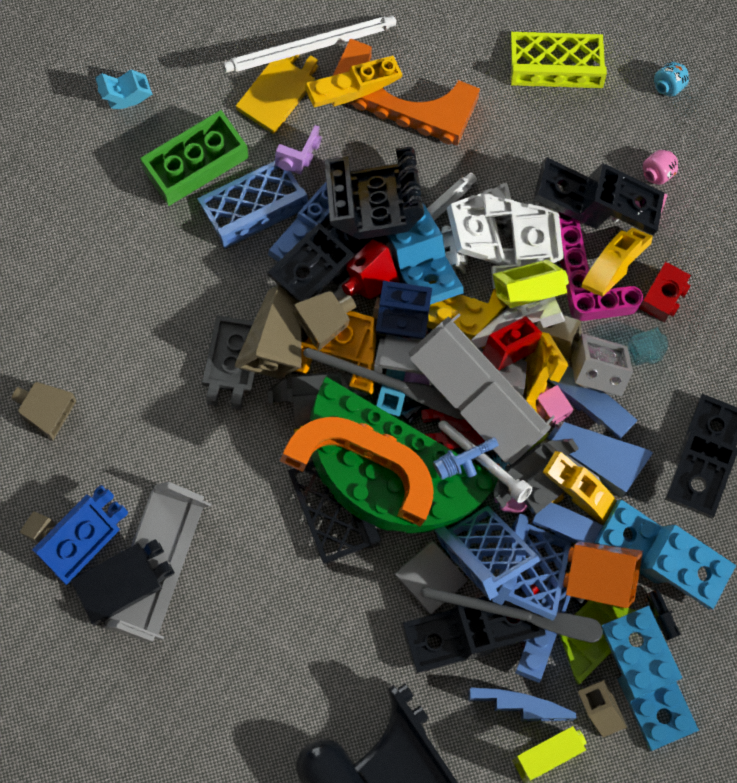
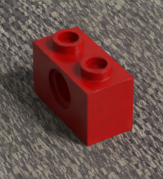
[639,261,691,323]
[483,316,542,371]

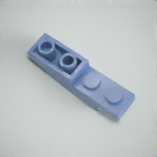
[268,182,330,262]
[515,580,571,683]

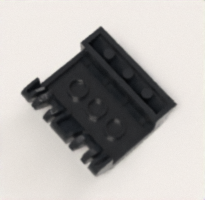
[325,147,424,240]

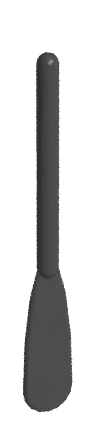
[303,348,465,420]
[420,587,603,643]

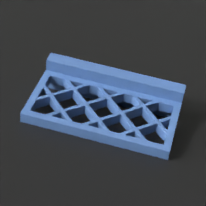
[197,161,308,249]
[435,506,540,600]
[492,513,571,621]

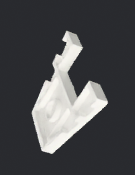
[447,183,516,266]
[483,194,564,289]
[471,296,565,348]

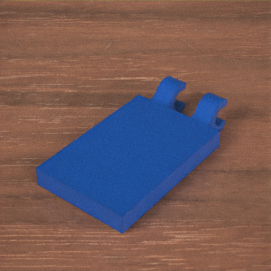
[32,485,128,585]

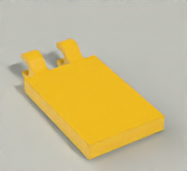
[236,54,319,134]

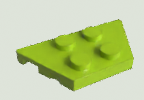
[559,600,637,685]

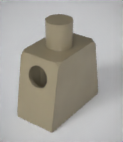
[293,291,356,351]
[534,315,581,359]
[12,382,77,441]

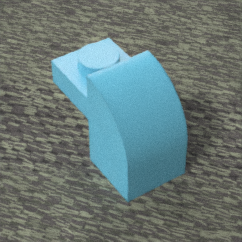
[95,69,152,109]
[376,369,406,416]

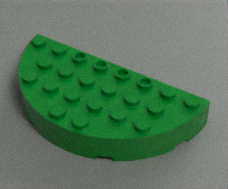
[310,377,498,534]

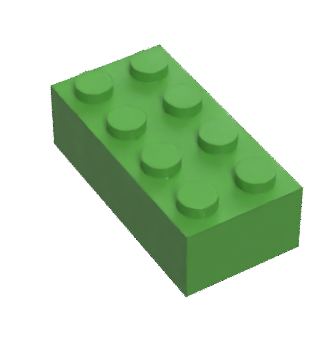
[140,110,248,207]

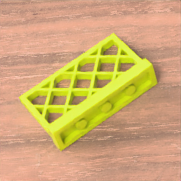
[511,32,607,88]

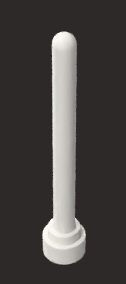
[438,421,532,503]

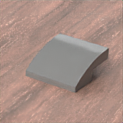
[394,541,468,614]

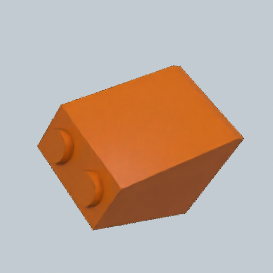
[563,541,643,608]

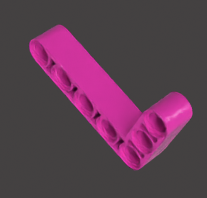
[559,212,643,321]

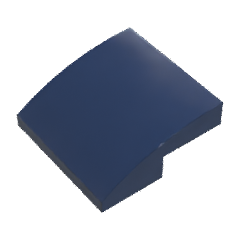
[376,281,432,340]

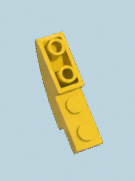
[305,55,403,108]
[581,227,653,297]
[542,451,617,525]

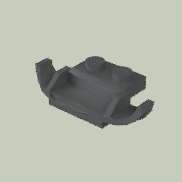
[267,372,367,426]
[494,439,579,514]

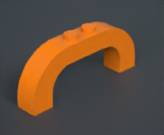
[280,417,433,526]

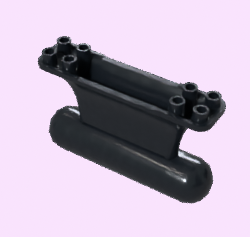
[296,683,458,783]

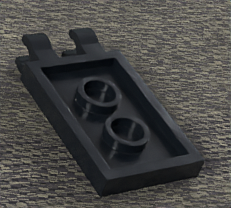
[71,539,175,626]

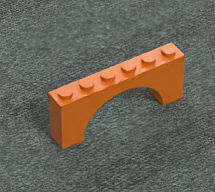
[333,38,480,146]

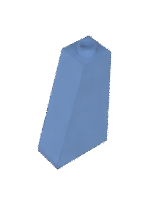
[547,422,653,498]

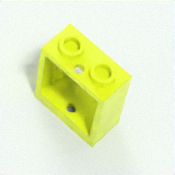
[493,259,569,308]
[512,726,587,783]

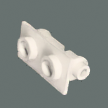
[441,226,468,274]

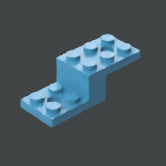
[386,203,464,305]
[594,499,736,609]
[601,606,699,752]

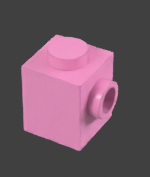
[536,385,574,427]

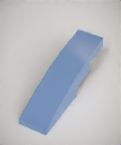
[547,366,638,440]
[532,502,631,543]
[468,688,576,722]

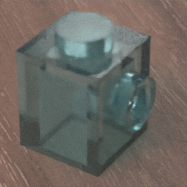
[627,327,668,366]

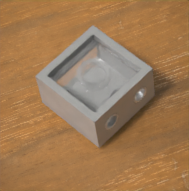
[571,333,633,396]

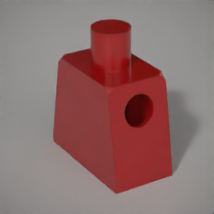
[342,239,400,299]

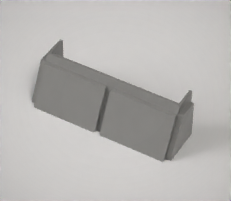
[409,314,555,465]
[374,335,527,397]
[103,482,211,642]

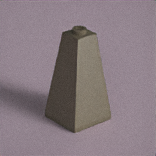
[235,285,302,379]

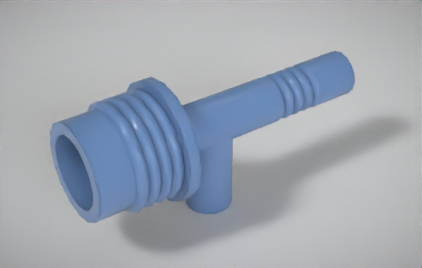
[433,437,499,480]

